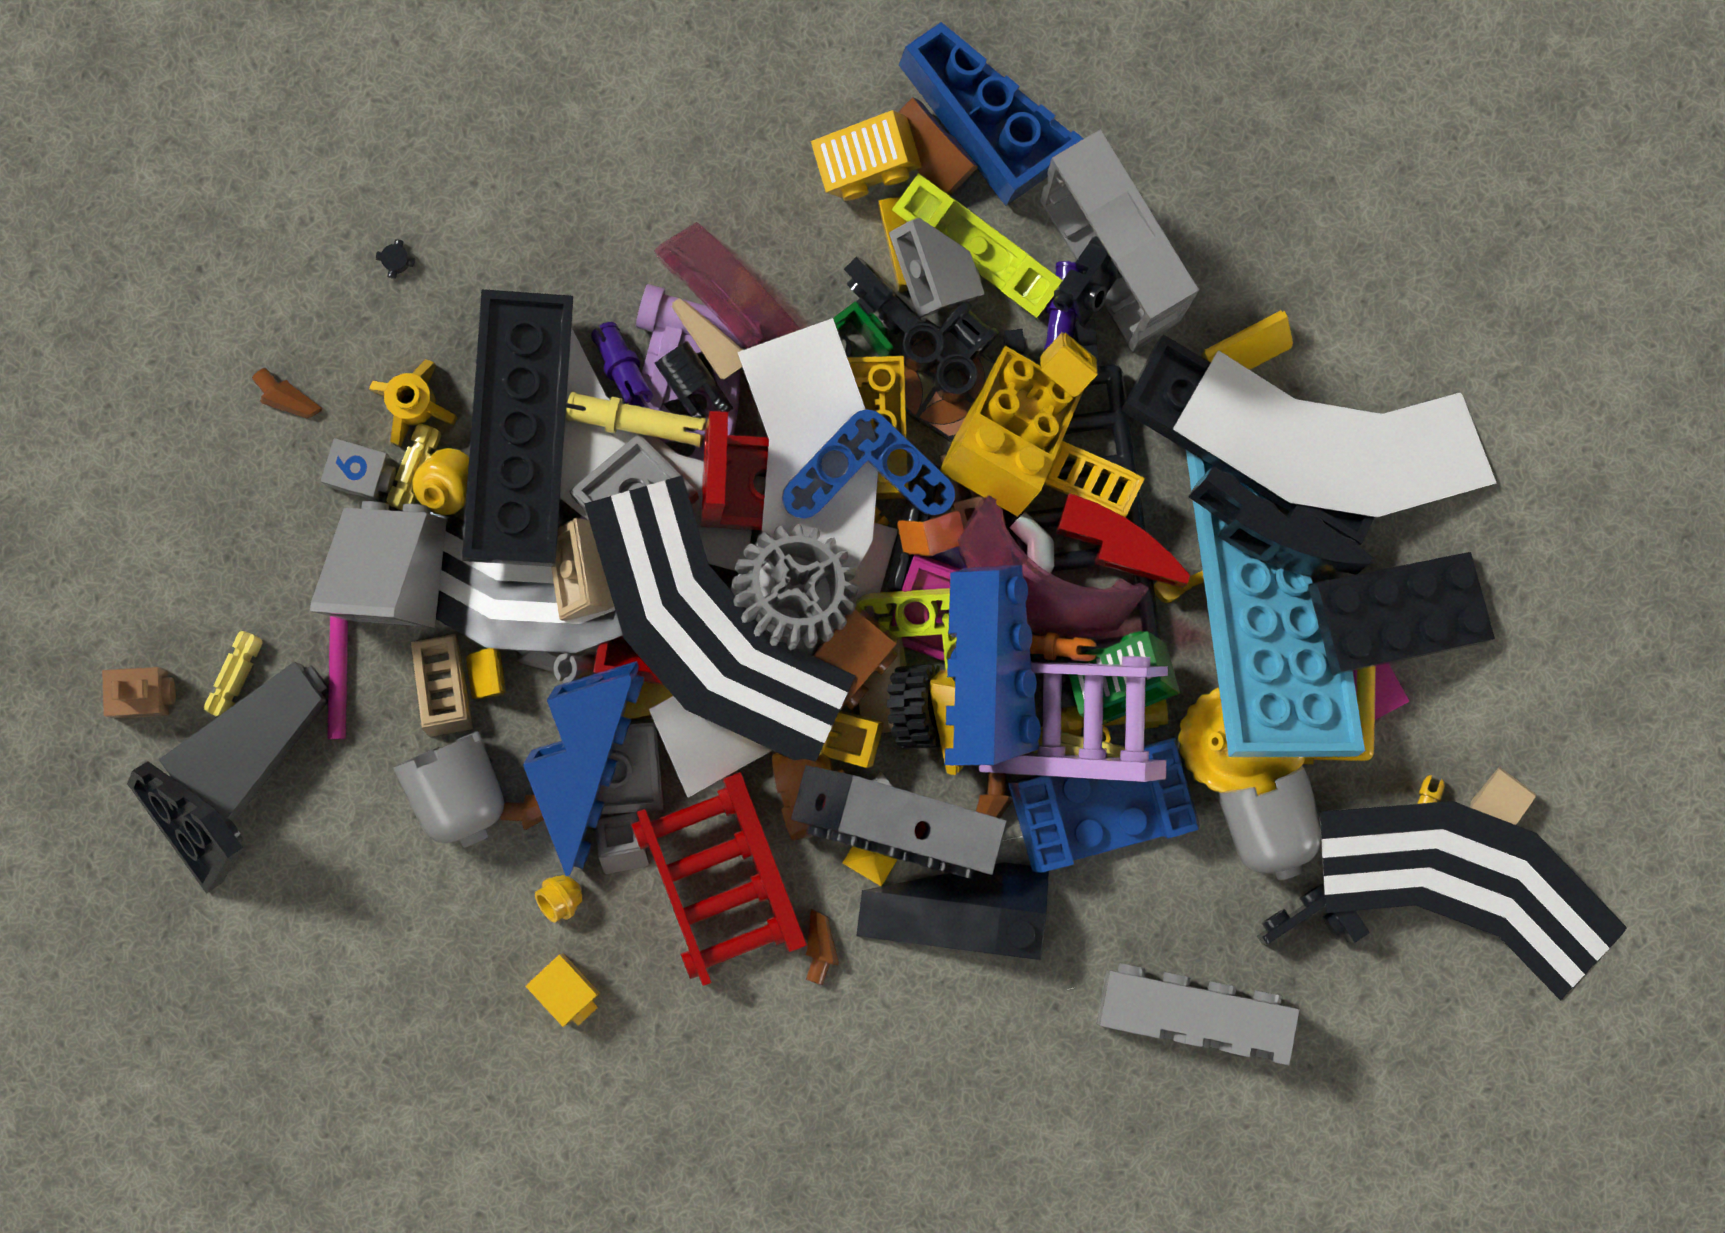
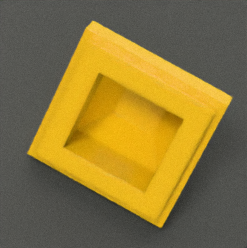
[843,847,898,887]

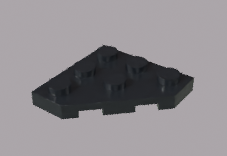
[127,761,243,894]

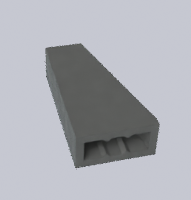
[159,662,328,823]

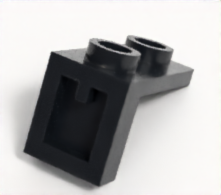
[1257,883,1370,945]

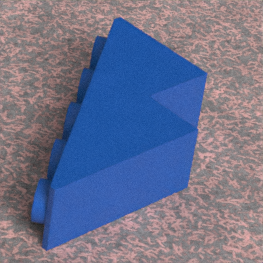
[523,661,644,876]

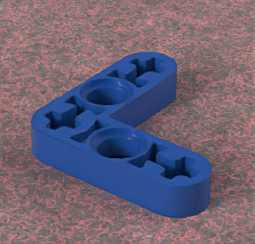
[782,409,955,519]

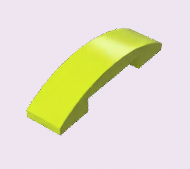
[892,173,1063,318]

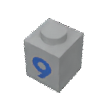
[320,438,396,502]

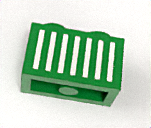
[1069,631,1180,725]

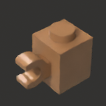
[102,667,176,719]

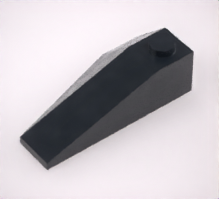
[856,862,1049,960]

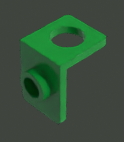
[833,301,894,357]

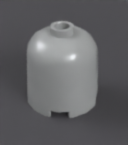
[393,731,505,848]
[1219,766,1322,880]

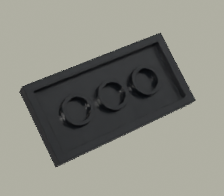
[1308,552,1495,676]

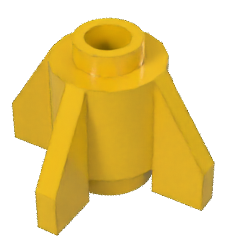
[369,359,458,447]

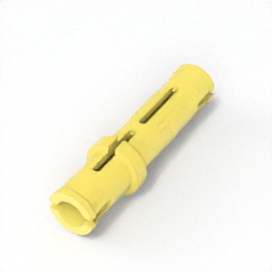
[566,391,706,448]

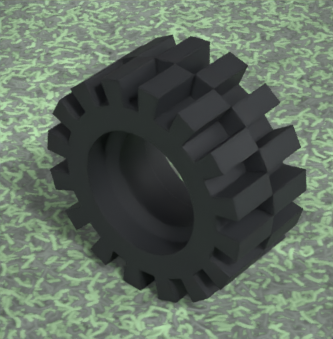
[887,664,941,749]

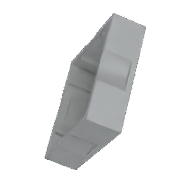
[1040,129,1199,352]

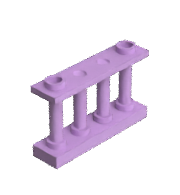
[979,656,1168,782]

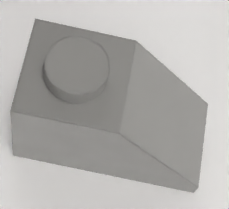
[889,218,985,318]

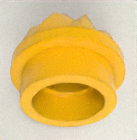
[535,875,583,923]

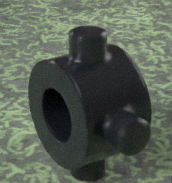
[376,239,415,279]

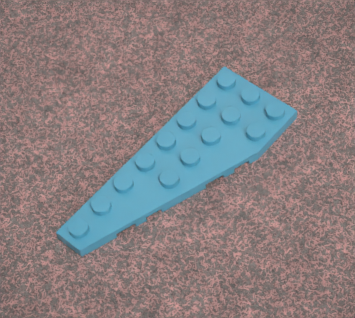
[1186,450,1365,757]

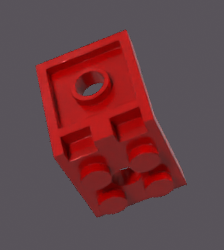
[700,411,769,530]

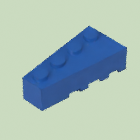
[899,22,1084,206]
[945,565,1041,765]

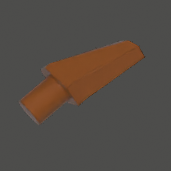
[252,367,322,419]
[976,772,1013,818]
[500,795,544,830]
[805,909,839,985]

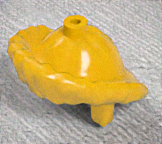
[1178,687,1305,795]

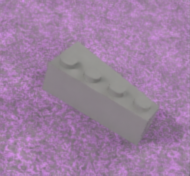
[1096,963,1300,1065]

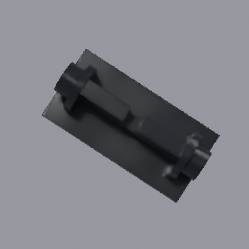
[1053,236,1122,327]

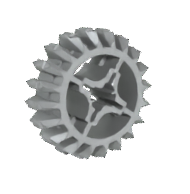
[732,524,858,650]

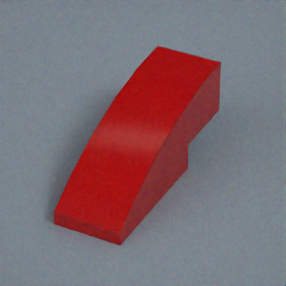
[1056,493,1190,589]

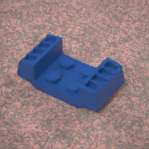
[1008,737,1200,873]

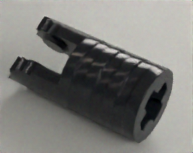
[654,341,734,431]

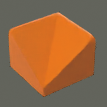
[897,510,966,556]

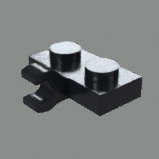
[844,256,924,335]

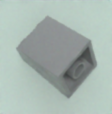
[310,501,447,628]

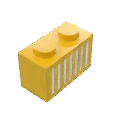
[811,110,922,201]

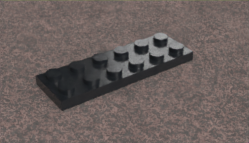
[462,289,573,567]
[1120,334,1375,545]

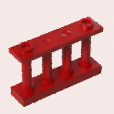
[631,772,807,986]

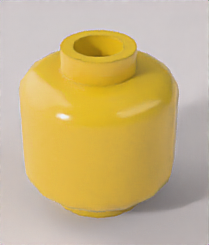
[413,448,469,516]

